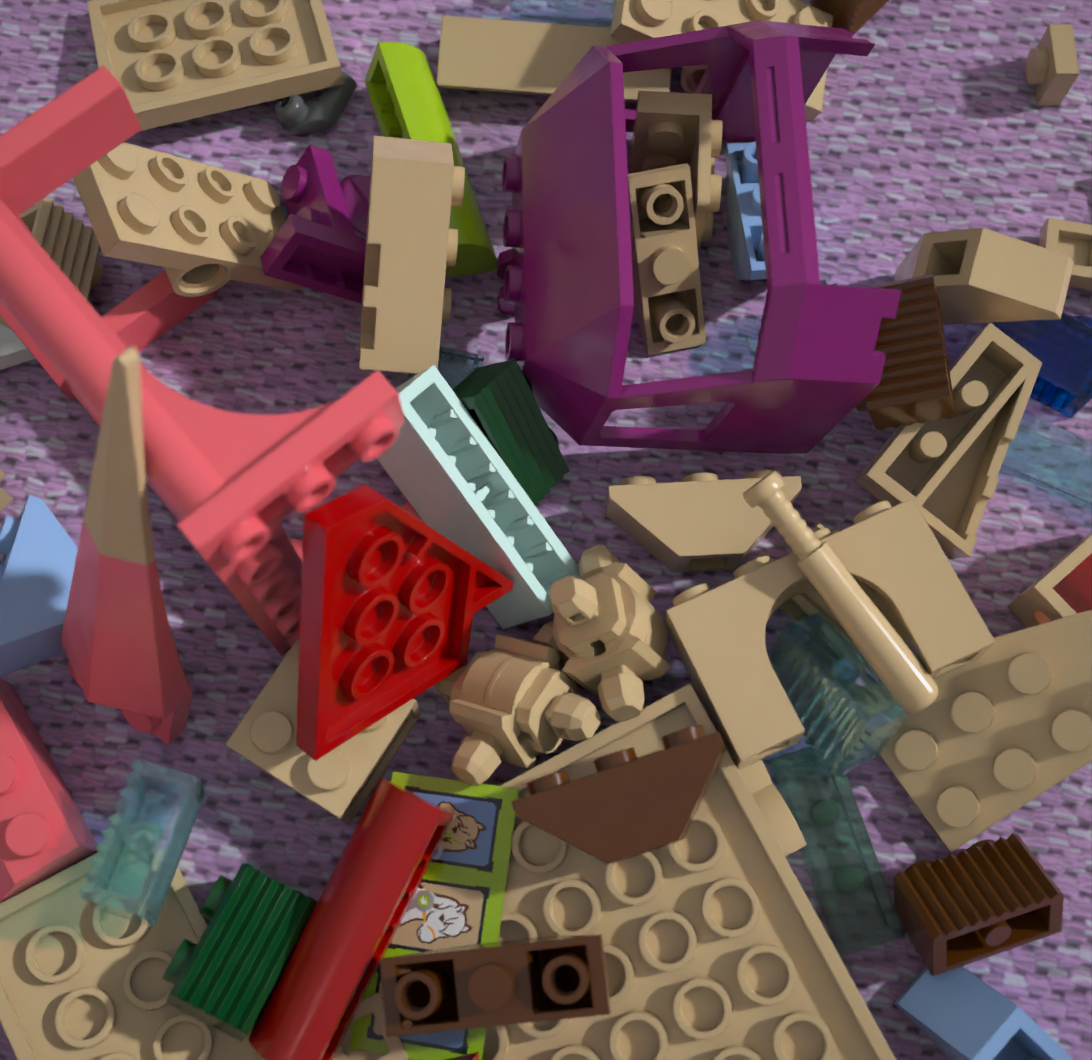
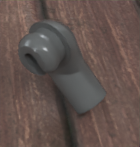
[274,71,357,135]

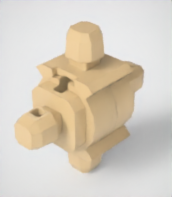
[549,545,672,722]
[435,621,601,786]

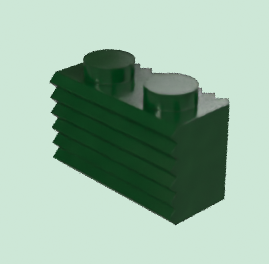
[452,359,570,506]
[162,863,317,1042]

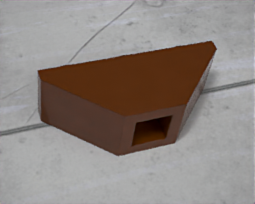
[512,724,726,864]
[380,934,611,1037]

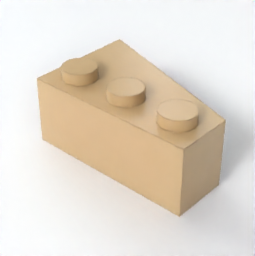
[359,136,465,374]
[855,323,1042,559]

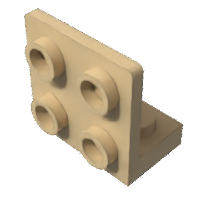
[629,91,723,252]

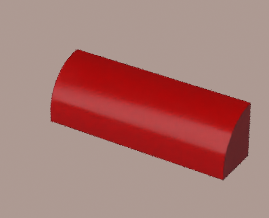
[249,777,454,1060]

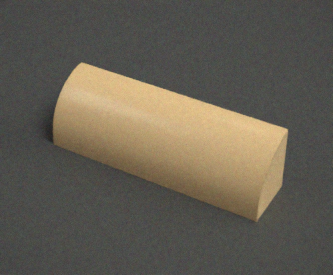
[437,15,671,102]

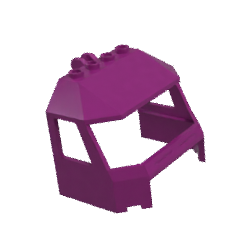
[497,20,902,454]

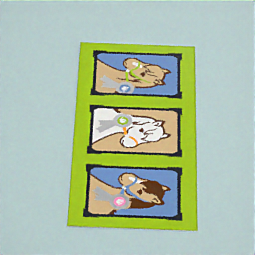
[350,771,519,1060]

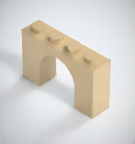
[666,498,995,771]

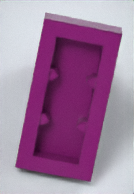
[260,144,366,304]

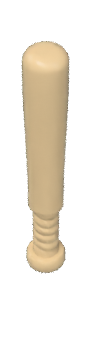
[743,471,938,713]

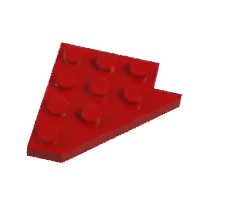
[296,484,513,761]

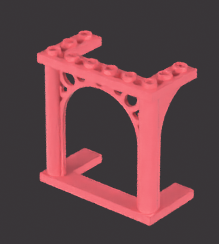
[0,65,424,656]

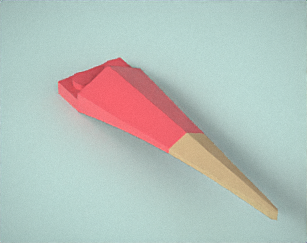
[60,346,193,745]

